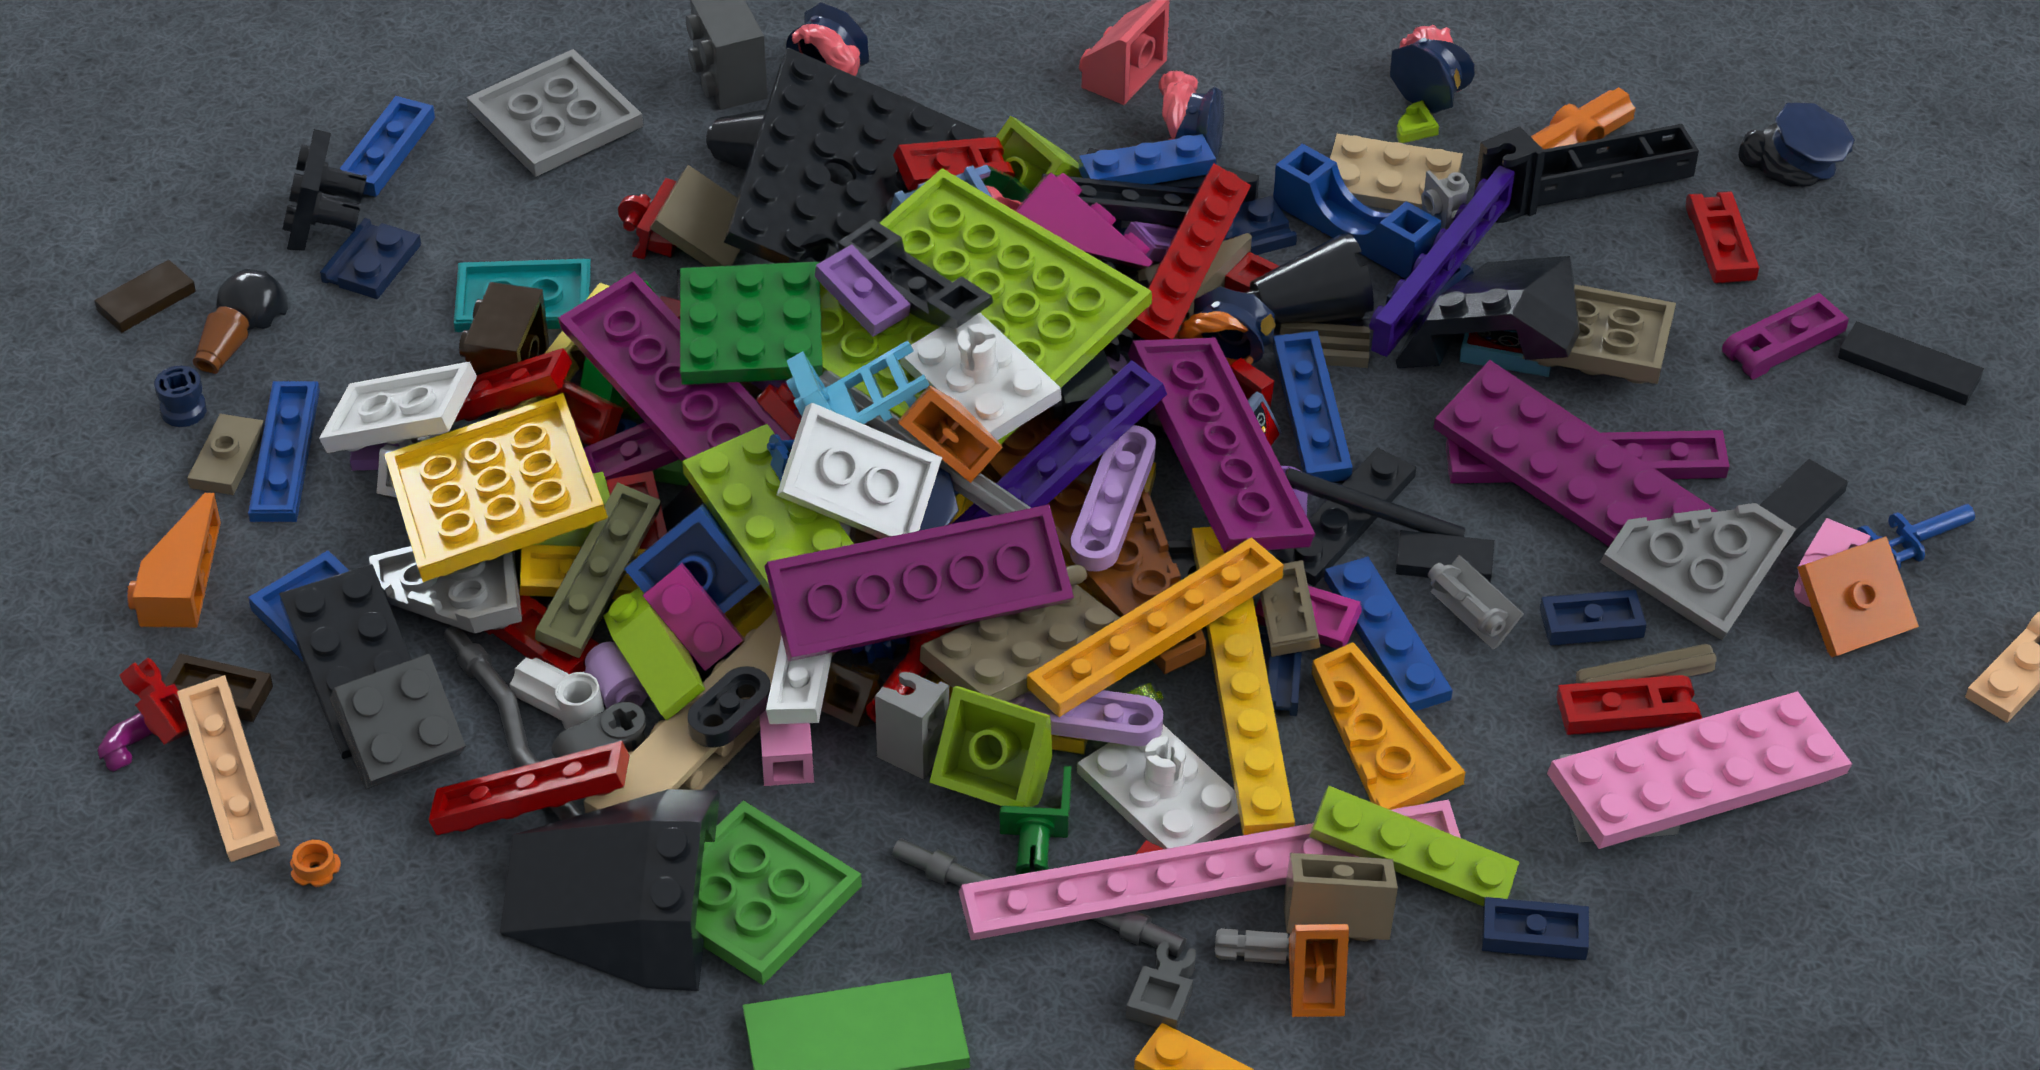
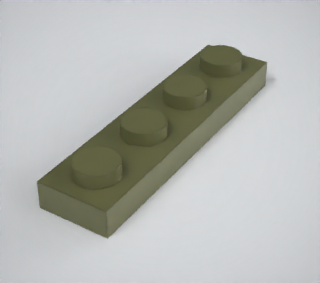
[535,482,661,658]

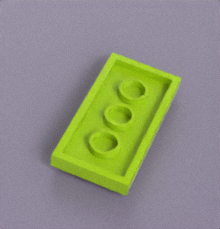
[682,424,854,601]

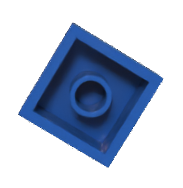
[624,503,760,613]

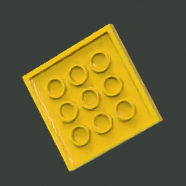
[384,393,608,582]

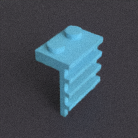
[786,340,930,425]

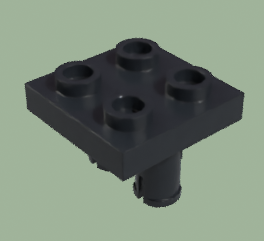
[282,129,367,251]

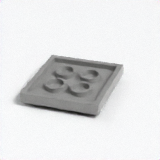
[467,49,643,177]

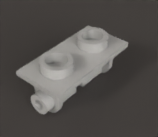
[1421,171,1469,230]
[1428,555,1524,649]

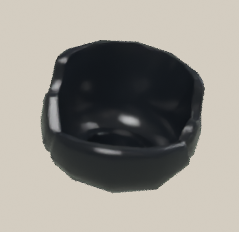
[216,269,288,330]

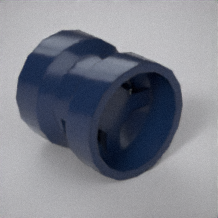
[154,365,207,427]

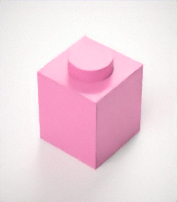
[759,710,814,786]

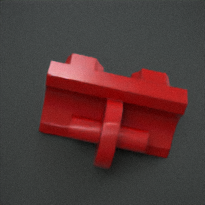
[618,178,677,259]

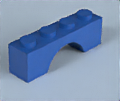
[1273,143,1441,279]

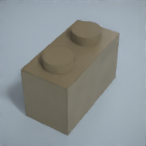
[1283,853,1398,941]

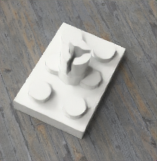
[900,313,1061,440]
[319,362,477,453]
[776,403,942,538]
[1077,725,1240,849]

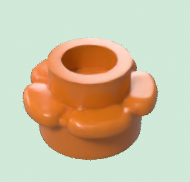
[290,840,341,887]

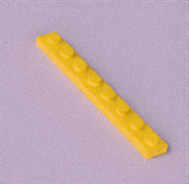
[1191,527,1295,835]

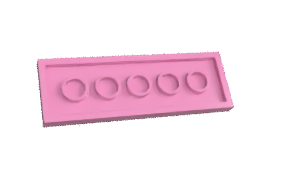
[1547,691,1852,849]

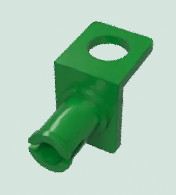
[999,766,1072,875]

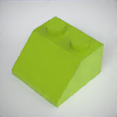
[929,686,1053,807]

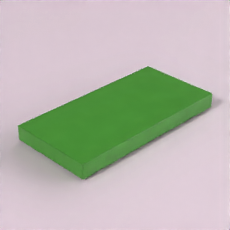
[743,973,970,1070]

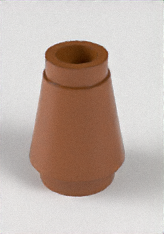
[193,307,249,374]

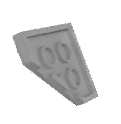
[1600,503,1796,640]
[369,546,522,633]

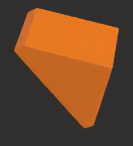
[898,385,1003,483]
[1289,924,1349,1017]

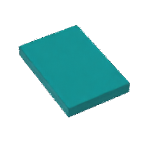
[454,259,591,332]

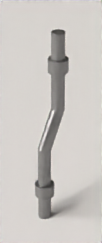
[443,626,582,820]
[892,838,1187,957]

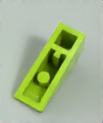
[603,587,706,720]

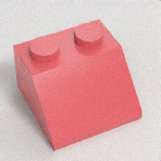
[1079,0,1170,105]

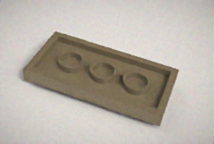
[919,584,1120,702]

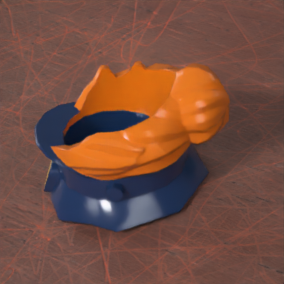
[1174,287,1276,365]

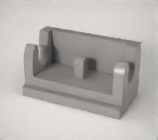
[875,672,949,779]

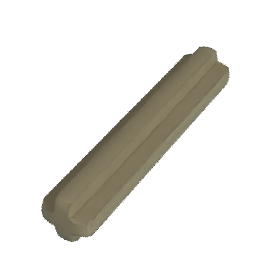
[1575,644,1717,683]

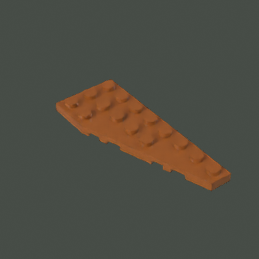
[984,408,1206,674]

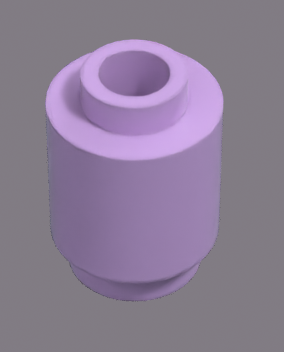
[585,642,648,709]

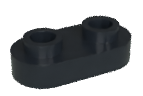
[688,666,771,748]

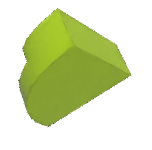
[1396,101,1439,143]

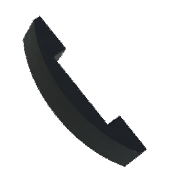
[838,219,993,328]

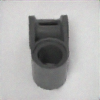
[552,702,649,758]

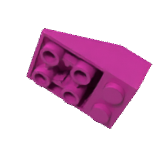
[1015,173,1153,269]

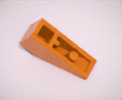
[127,493,221,628]

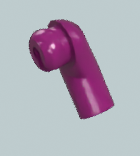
[97,712,153,772]

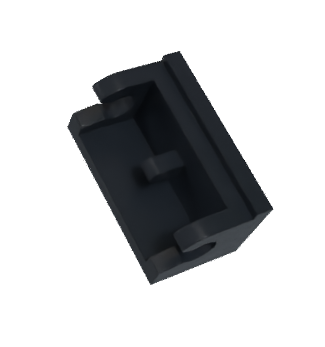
[1474,126,1545,223]

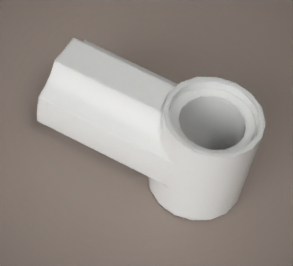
[509,657,605,729]

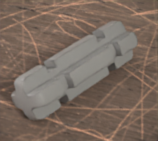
[1215,928,1289,964]

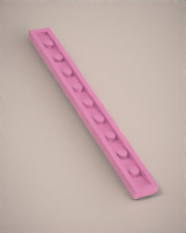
[959,800,1461,940]

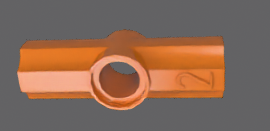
[1531,87,1635,149]

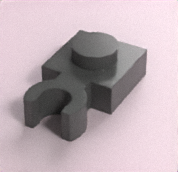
[1126,941,1196,1030]

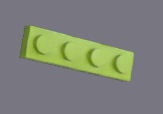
[1309,786,1519,906]

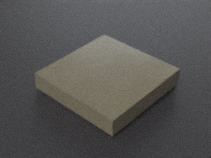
[650,165,740,267]

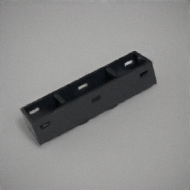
[1537,124,1699,206]

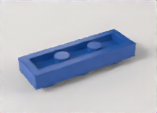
[340,96,435,197]
[1079,134,1216,184]

